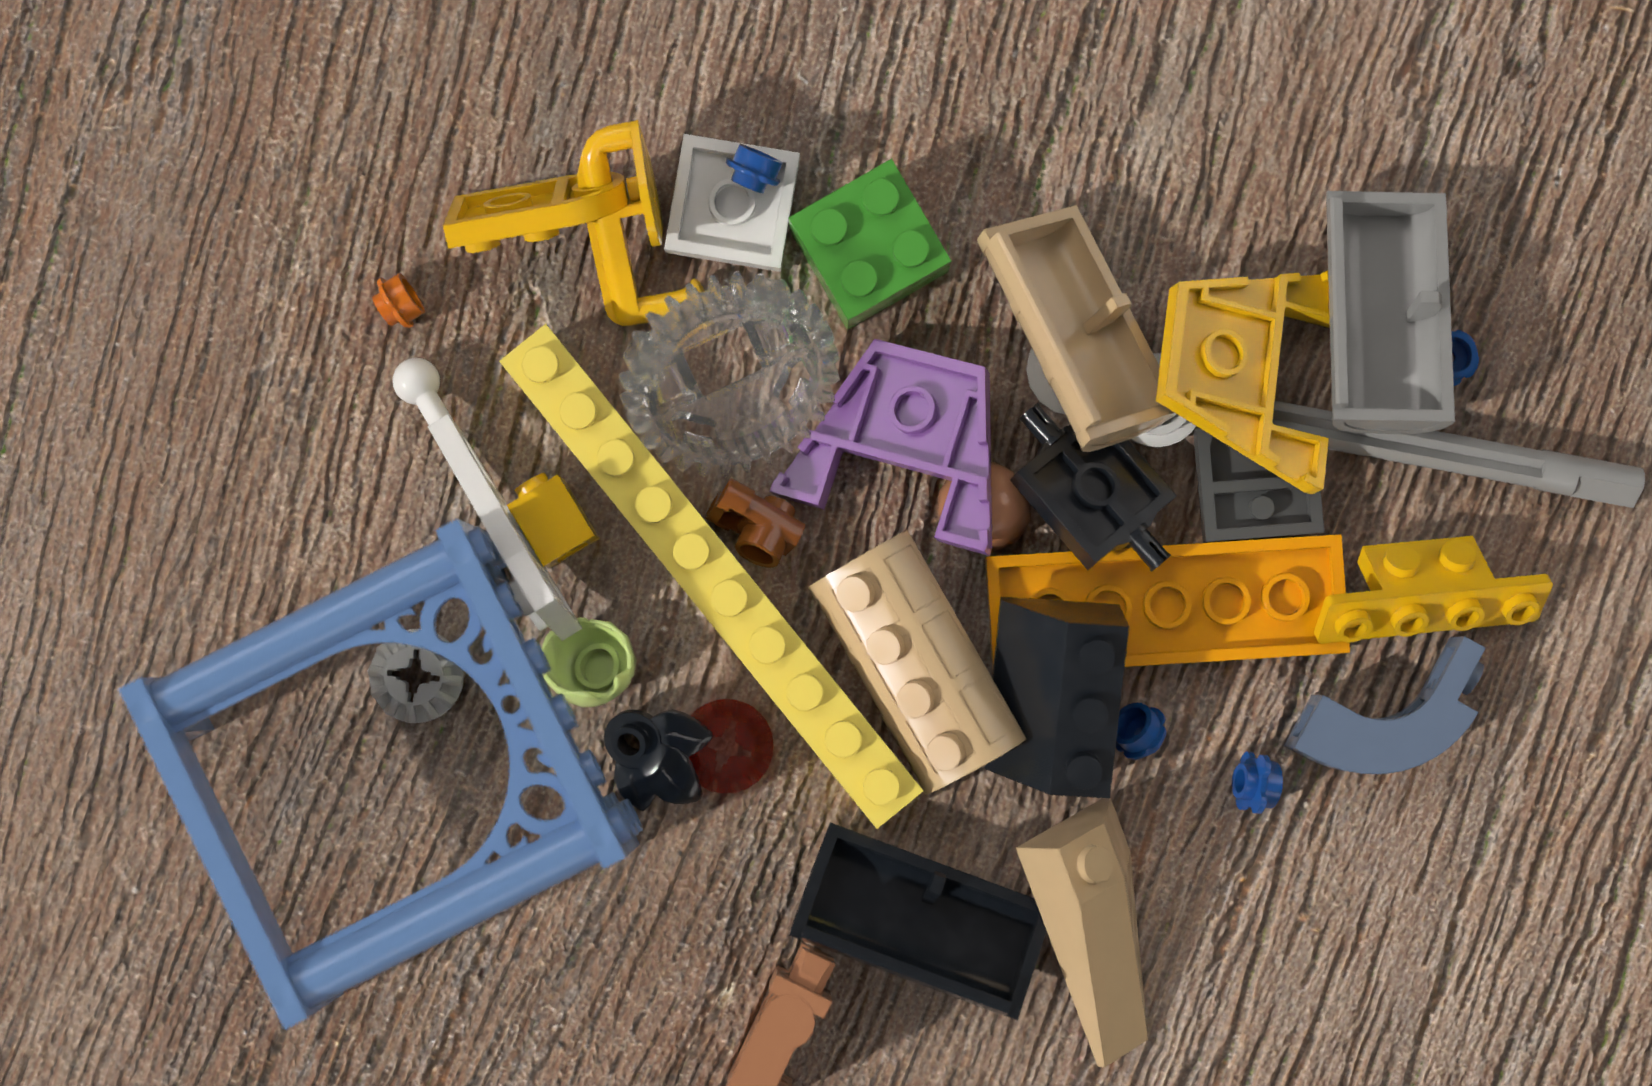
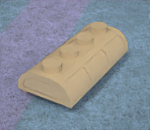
[977,205,1176,452]
[808,530,1027,795]

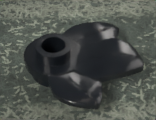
[604,709,713,811]

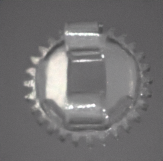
[619,272,840,478]

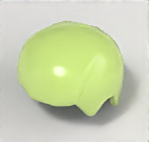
[542,617,637,708]

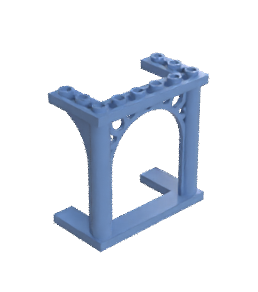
[118,519,643,1030]

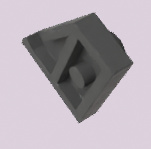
[1193,428,1325,543]

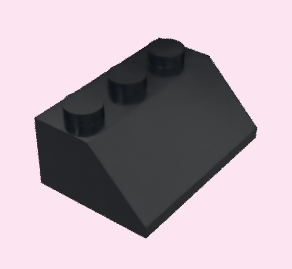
[984,597,1129,799]

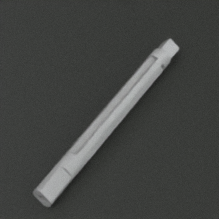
[1272,401,1645,508]

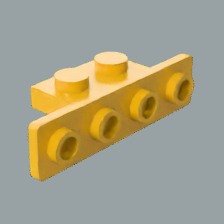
[1314,536,1553,644]

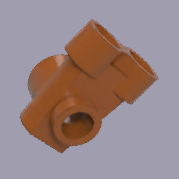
[705,478,806,568]

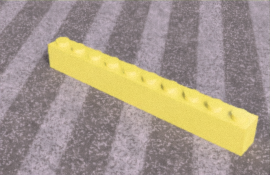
[499,324,923,829]

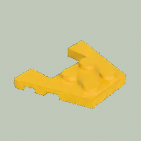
[1155,271,1330,495]

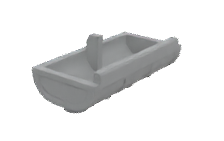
[1326,191,1455,434]

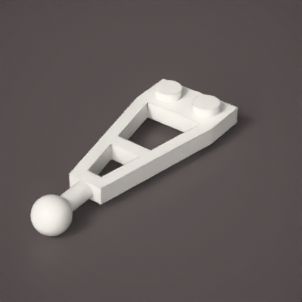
[392,358,583,641]

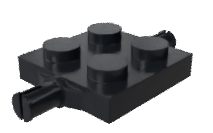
[1010,403,1177,572]

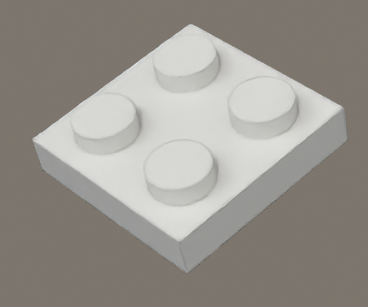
[664,134,800,272]

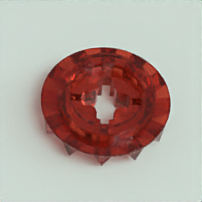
[689,699,774,793]

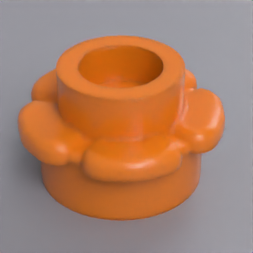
[372,273,425,328]

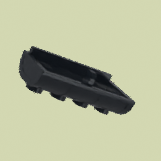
[789,822,1047,1021]

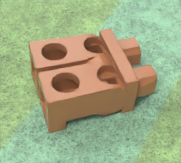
[726,942,835,1086]

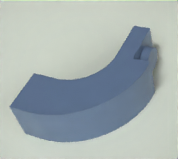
[1284,636,1486,774]

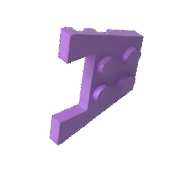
[770,339,992,556]

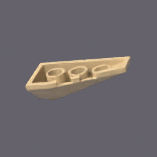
[1016,798,1148,1068]

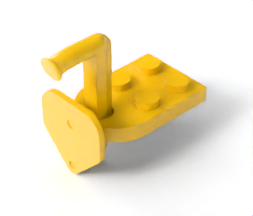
[443,120,711,326]

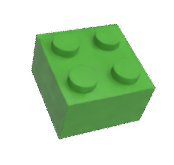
[788,158,952,330]

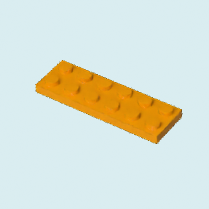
[985,534,1350,674]

